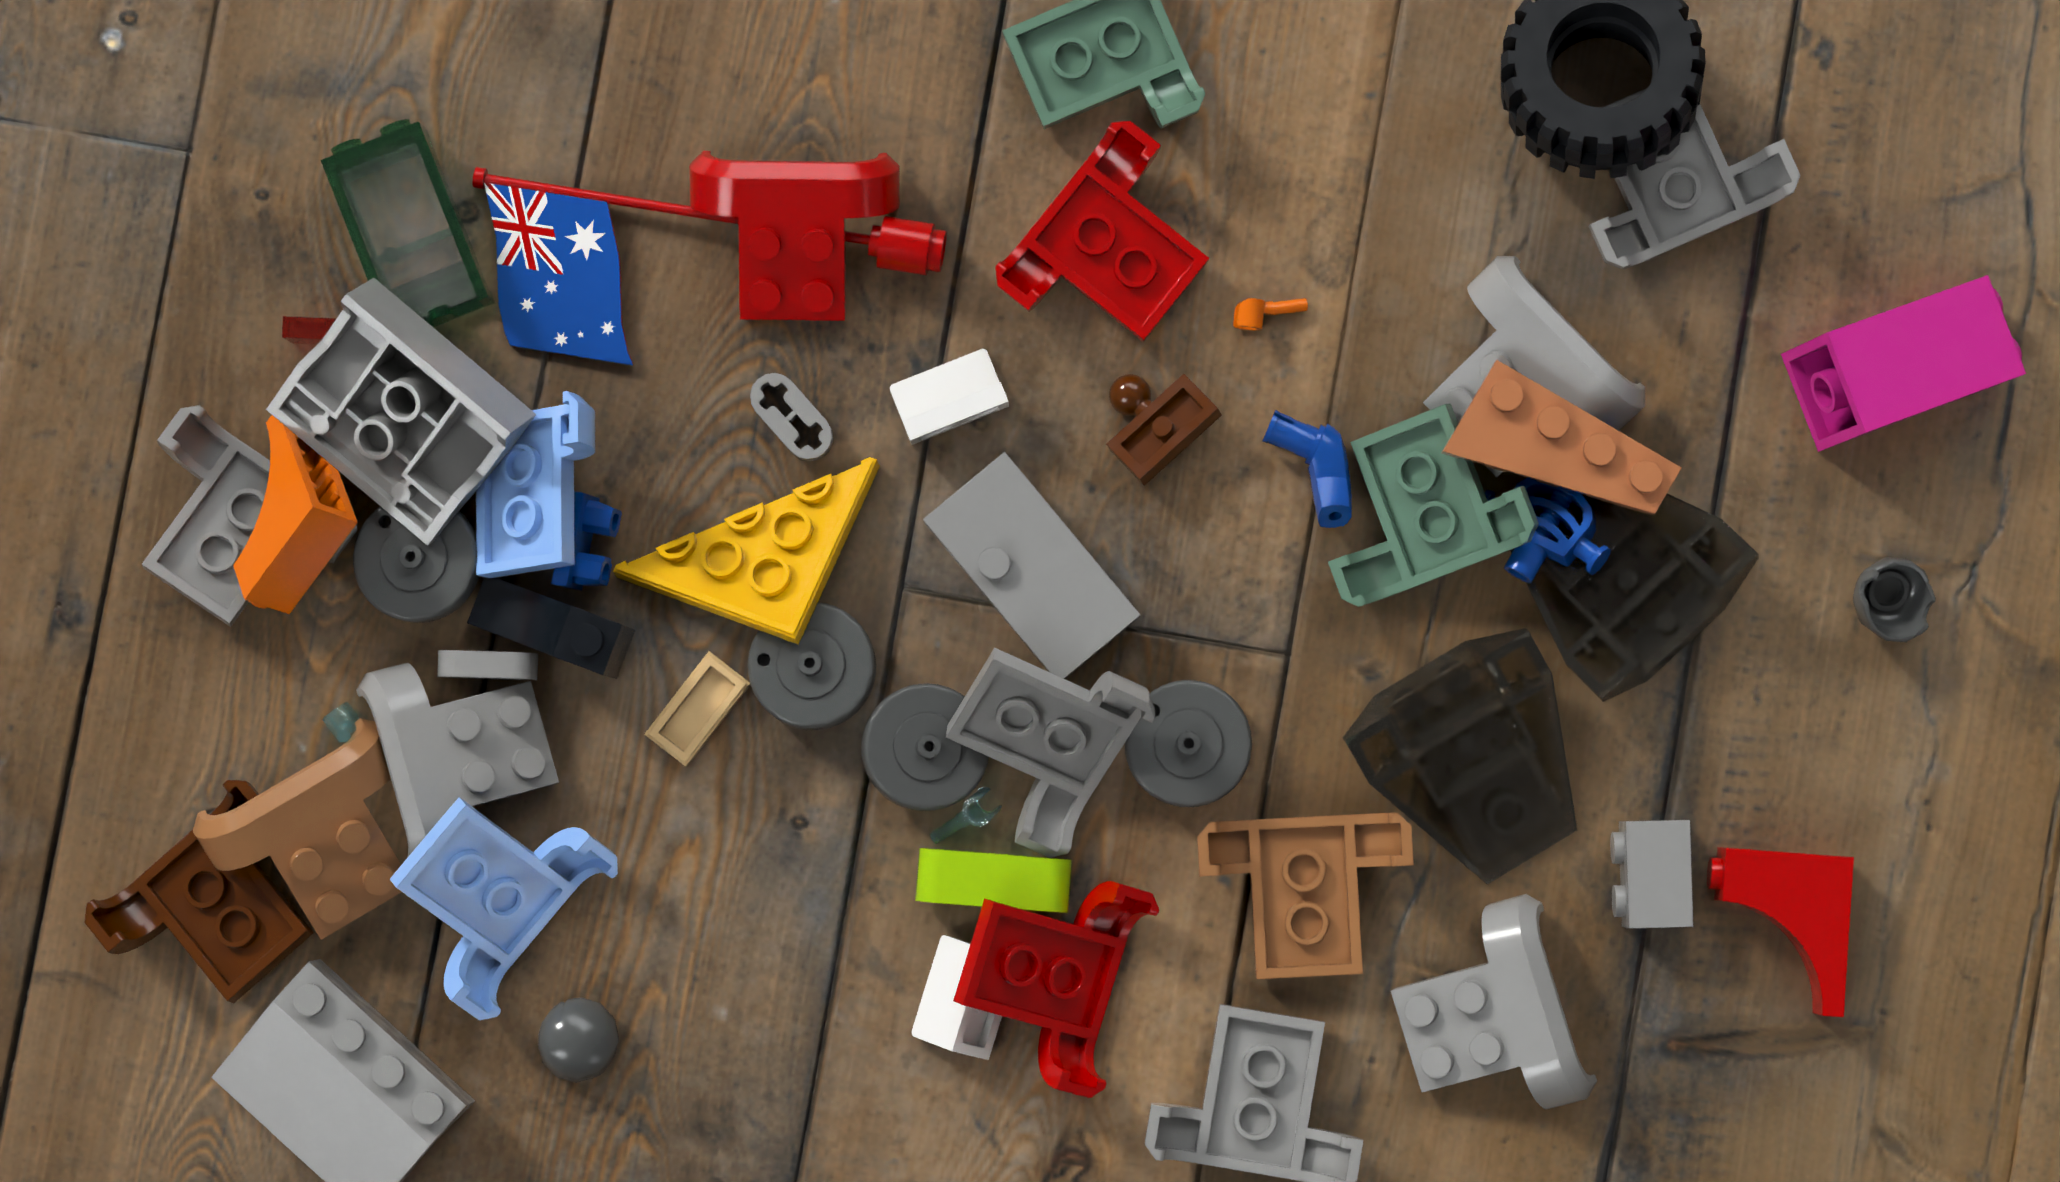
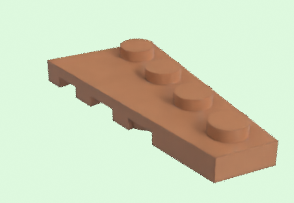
[1441,360,1682,515]

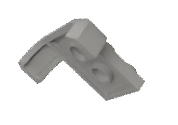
[1588,88,1800,269]
[1423,256,1645,477]
[142,405,357,627]
[946,647,1155,858]
[356,663,559,861]
[1391,894,1597,1109]
[1144,1004,1364,1182]

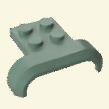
[1002,0,1205,129]
[1328,403,1539,607]

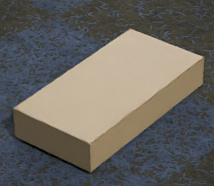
[644,651,751,767]

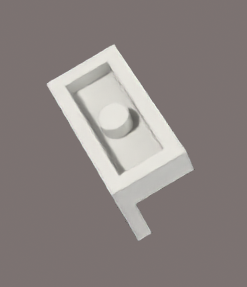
[890,349,1009,445]
[912,935,1002,1060]

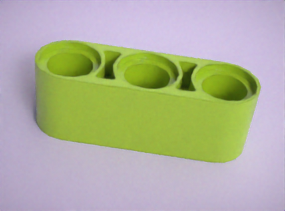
[915,848,1072,913]

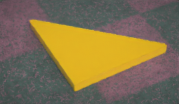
[613,457,880,645]

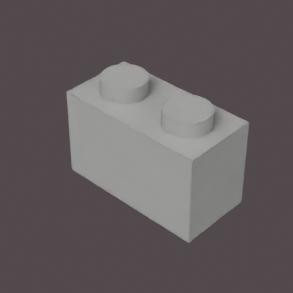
[1610,820,1693,928]

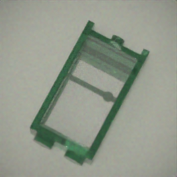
[321,119,495,328]

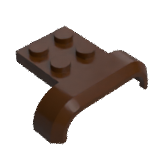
[84,780,314,1003]

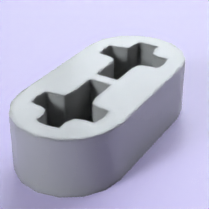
[750,373,833,461]
[437,650,538,680]

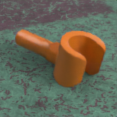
[1233,298,1308,331]

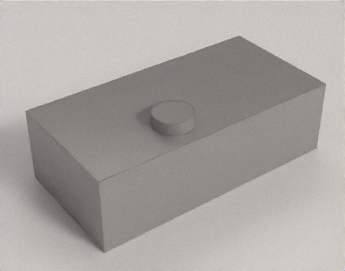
[923,452,1140,679]

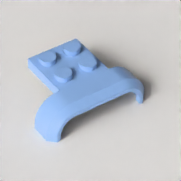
[476,391,595,578]
[390,797,618,1020]

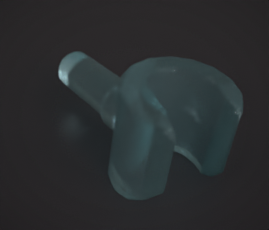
[322,702,360,744]
[929,787,1002,844]

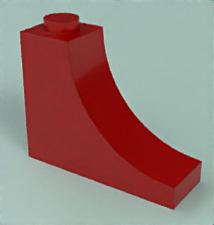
[1707,847,1854,1017]

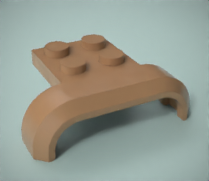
[193,718,402,940]
[1197,812,1414,979]

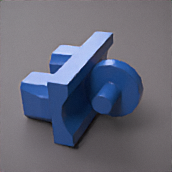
[551,491,622,591]

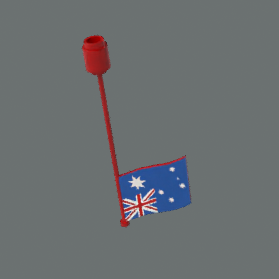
[472,167,947,366]

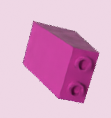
[1781,275,2026,452]

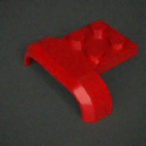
[995,121,1209,342]
[689,151,900,321]
[953,881,1160,1098]

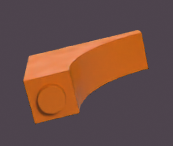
[233,415,358,614]

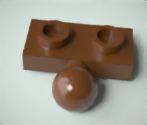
[1106,374,1222,486]

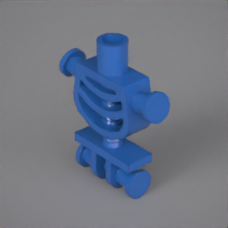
[1485,477,1611,583]

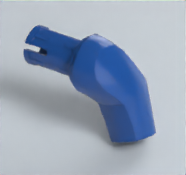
[1263,410,1352,528]

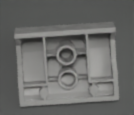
[266,278,536,546]
[211,959,475,1182]

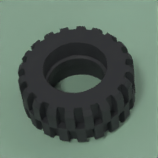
[1500,0,1706,179]

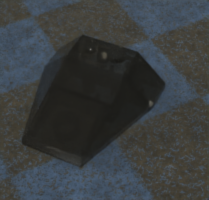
[1510,494,1759,702]
[1343,628,1577,884]

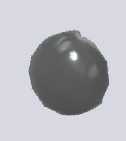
[1853,557,1936,642]
[538,997,619,1083]

